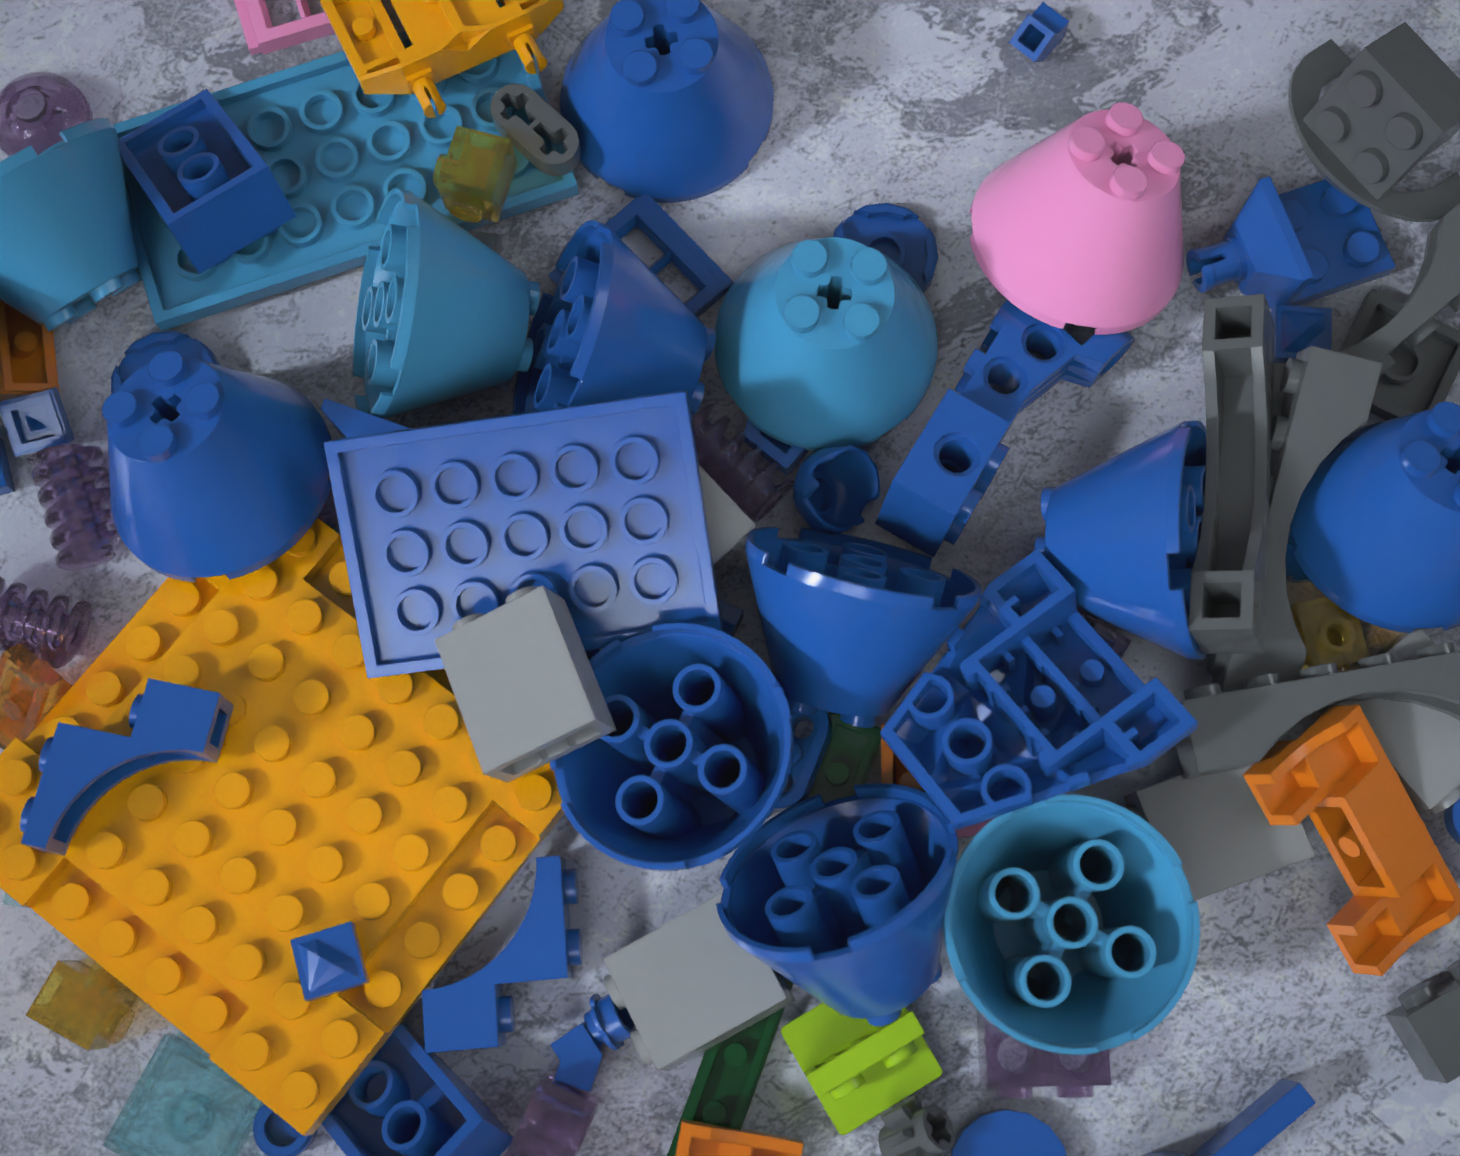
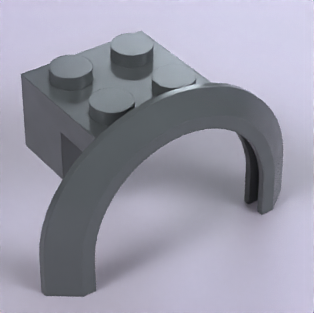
[1288,22,1460,222]

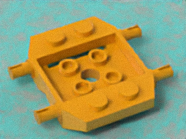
[319,0,564,118]

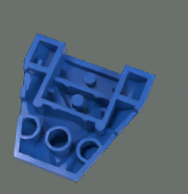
[880,549,1198,830]

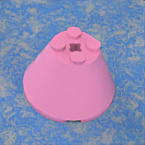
[969,102,1185,335]

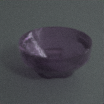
[0,71,92,157]

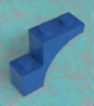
[20,678,234,856]
[422,855,583,1053]

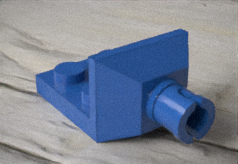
[1186,176,1396,309]

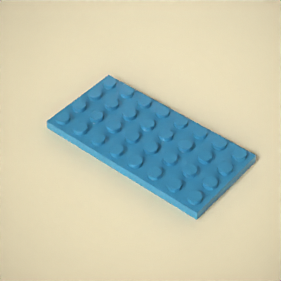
[113,1,579,331]

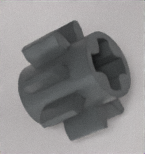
[878,1095,955,1156]

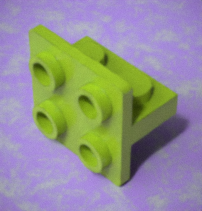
[781,1002,942,1135]

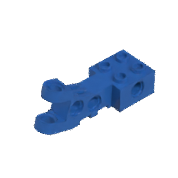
[875,300,1135,557]

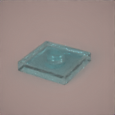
[103,1033,264,1156]

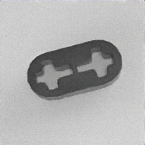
[490,84,581,176]

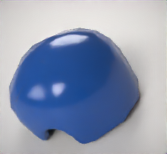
[793,445,881,535]

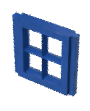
[548,194,734,317]

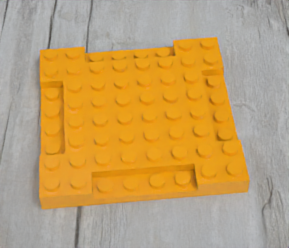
[0,518,564,1136]

